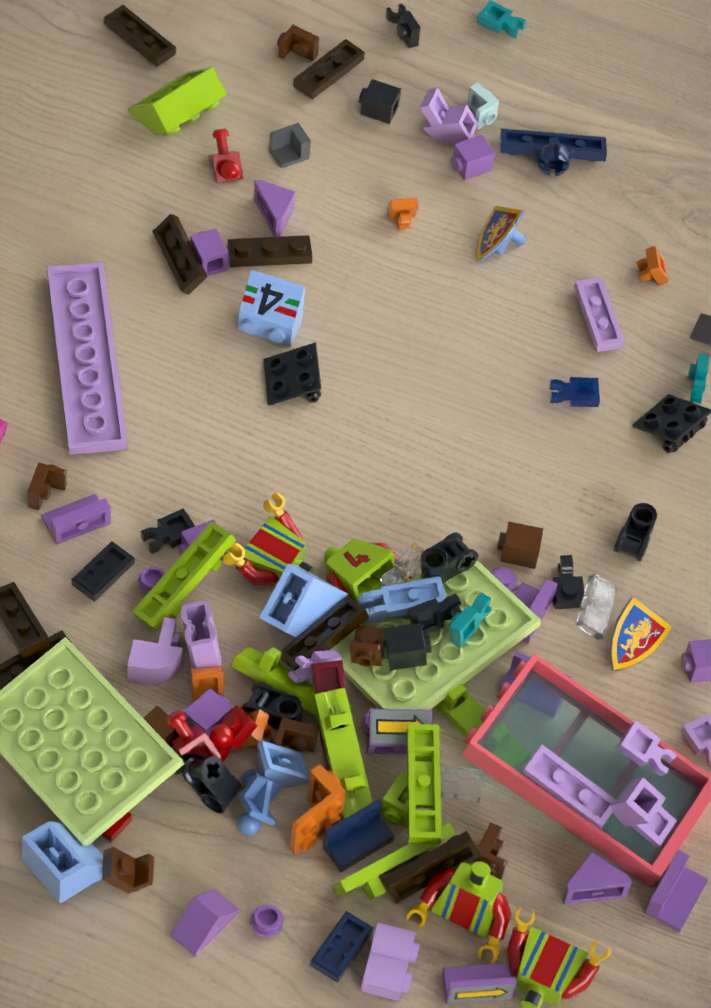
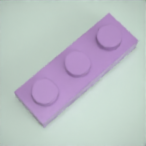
[574,277,624,352]
[522,745,617,829]

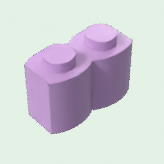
[181,600,222,669]
[361,923,420,1001]

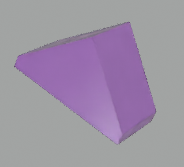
[253,180,296,237]
[563,852,631,904]
[171,890,240,957]

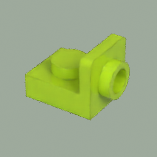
[380,770,408,828]

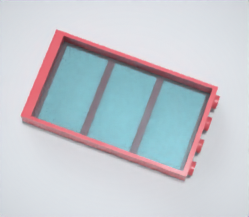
[462,653,711,888]

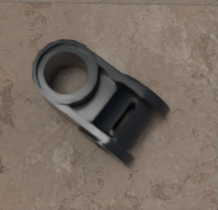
[613,503,657,562]
[421,532,479,584]
[241,682,302,729]
[182,755,242,814]

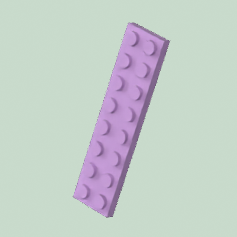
[47,262,128,455]

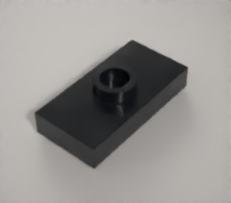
[71,541,135,602]

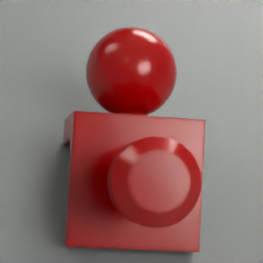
[208,128,244,183]
[167,710,234,759]

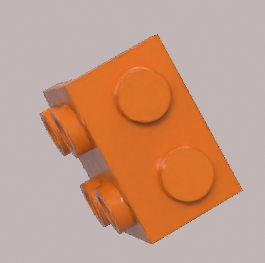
[290,764,345,855]

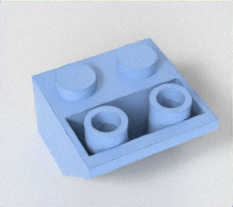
[259,564,348,637]
[22,821,103,904]

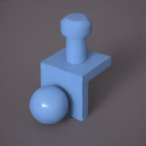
[237,769,282,836]

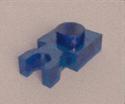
[549,377,600,407]

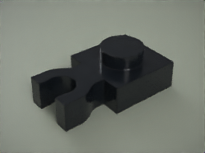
[141,508,195,554]
[407,593,462,635]

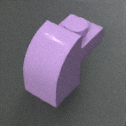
[420,88,478,144]
[127,618,182,685]
[613,777,677,846]

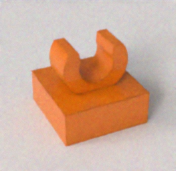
[387,197,419,230]
[636,246,669,285]
[190,666,224,702]
[239,709,273,749]

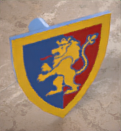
[477,206,526,263]
[610,596,672,670]

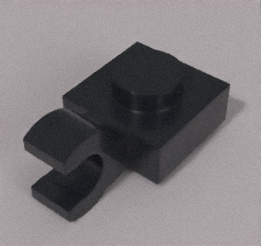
[386,4,421,48]
[552,555,586,609]

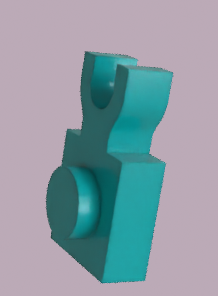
[477,0,526,39]
[687,353,710,404]
[449,592,492,649]

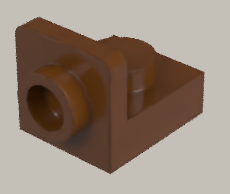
[277,24,319,61]
[28,463,67,510]
[350,626,386,667]
[269,717,319,753]
[473,822,507,880]
[102,847,154,894]

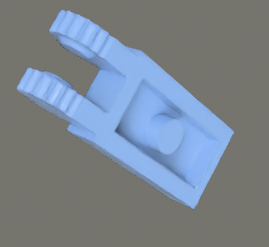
[358,576,446,623]

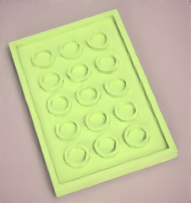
[331,561,541,710]
[0,637,184,846]

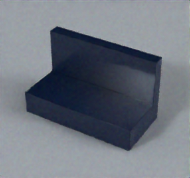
[323,800,394,872]

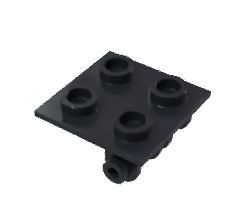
[263,342,322,406]
[632,394,711,453]

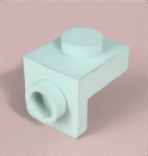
[467,82,499,130]

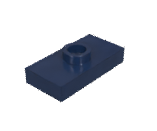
[310,911,374,983]

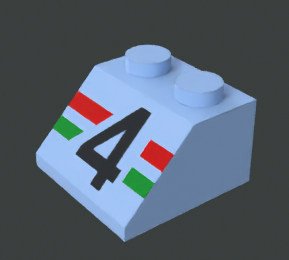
[238,270,305,346]

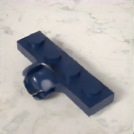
[500,128,607,176]

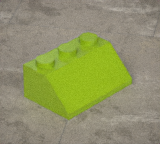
[128,67,227,136]

